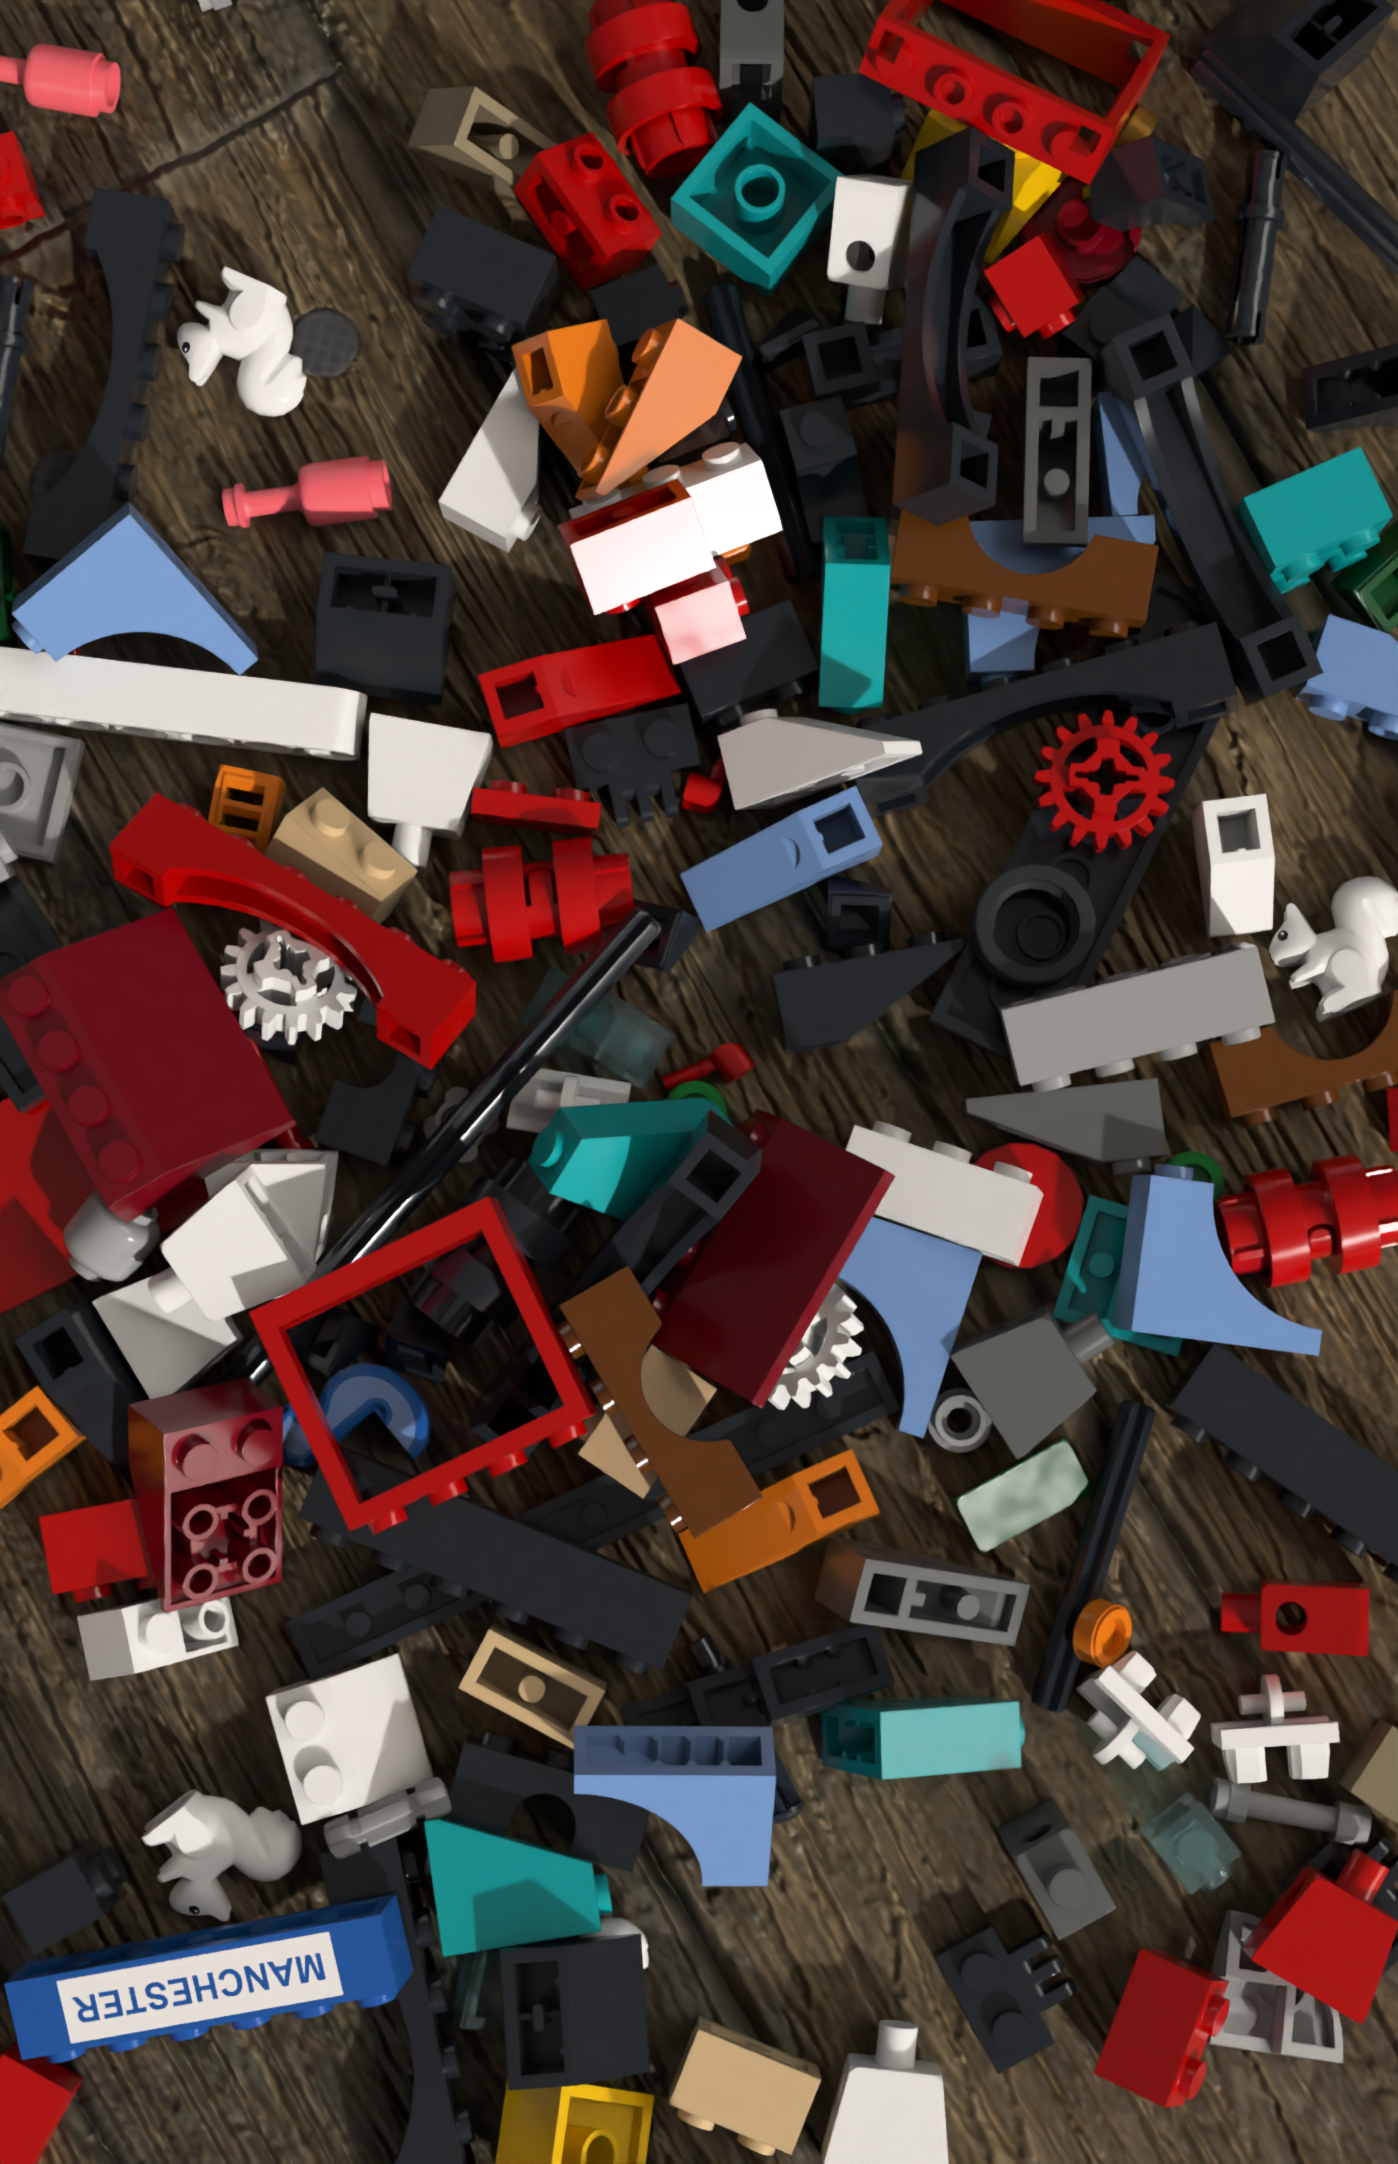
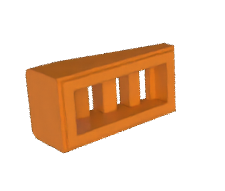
[208,764,286,855]

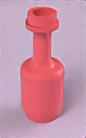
[0,43,121,117]
[222,455,392,528]

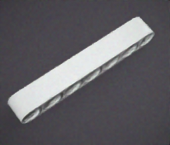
[0,646,368,761]

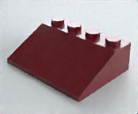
[0,908,297,1223]
[647,1108,895,1408]

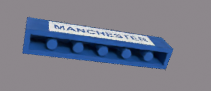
[4,1894,414,2063]

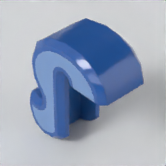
[283,1362,432,1467]

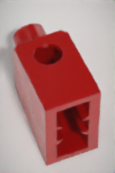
[1221,1578,1369,1656]
[1242,1848,1398,2025]

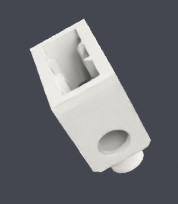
[827,174,913,324]
[368,713,494,869]
[205,1149,338,1299]
[148,1165,318,1322]
[92,1274,244,1399]
[821,2020,949,2164]

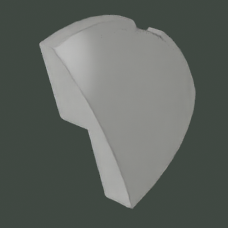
[1206,1910,1343,2063]

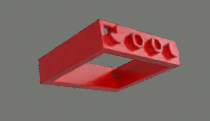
[858,0,1171,185]
[248,1197,598,1535]

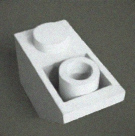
[1191,794,1275,938]
[77,1596,239,1681]

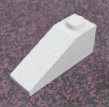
[438,365,542,553]
[717,709,923,810]

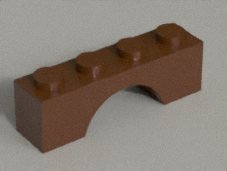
[889,509,1159,641]
[1200,990,1398,1129]
[555,1266,764,1539]

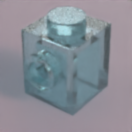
[1139,1791,1242,1895]

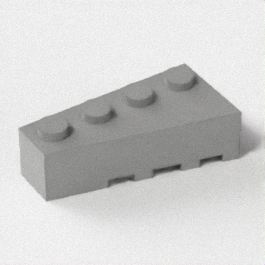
[998,940,1275,1093]

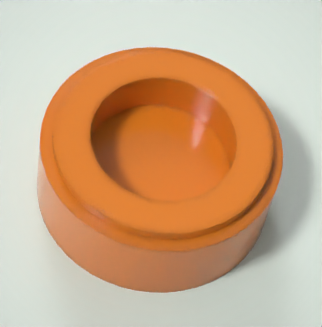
[1073,1599,1132,1668]

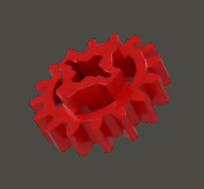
[1032,710,1175,853]

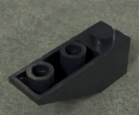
[771,931,964,1055]
[14,1297,150,1488]

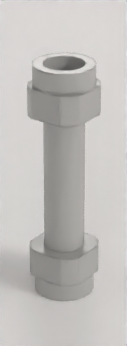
[1209,1777,1372,1846]

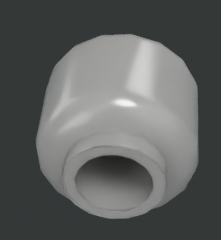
[63,1189,161,1282]

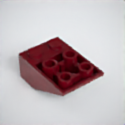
[128,1377,283,1613]

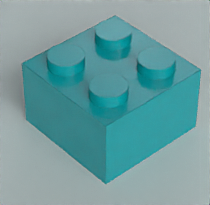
[671,102,845,300]
[1237,446,1393,596]

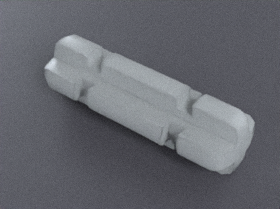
[324,1777,452,1859]

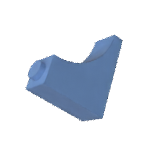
[12,502,259,675]
[962,515,1156,685]
[1113,1164,1322,1356]
[837,1217,983,1438]
[574,1726,776,1886]

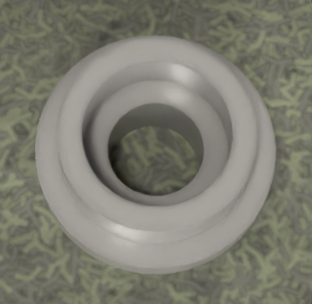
[927,1388,992,1453]

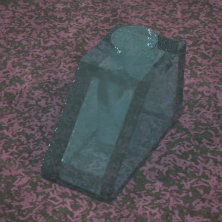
[520,967,675,1090]

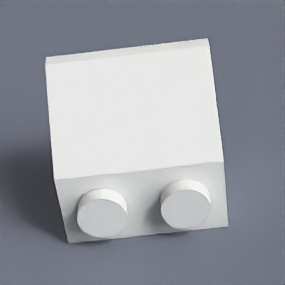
[265,1652,434,1825]

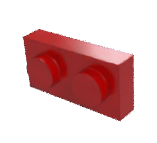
[470,780,603,838]

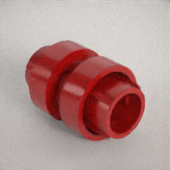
[583,0,724,179]
[449,836,634,963]
[1213,1153,1398,1288]

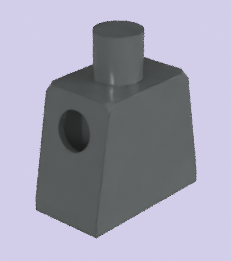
[719,0,784,124]
[950,1306,1115,1460]
[996,1797,1116,1941]

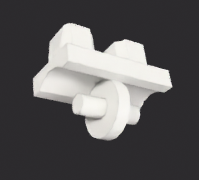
[506,1068,631,1134]
[1075,1651,1201,1771]
[1210,1674,1340,1784]

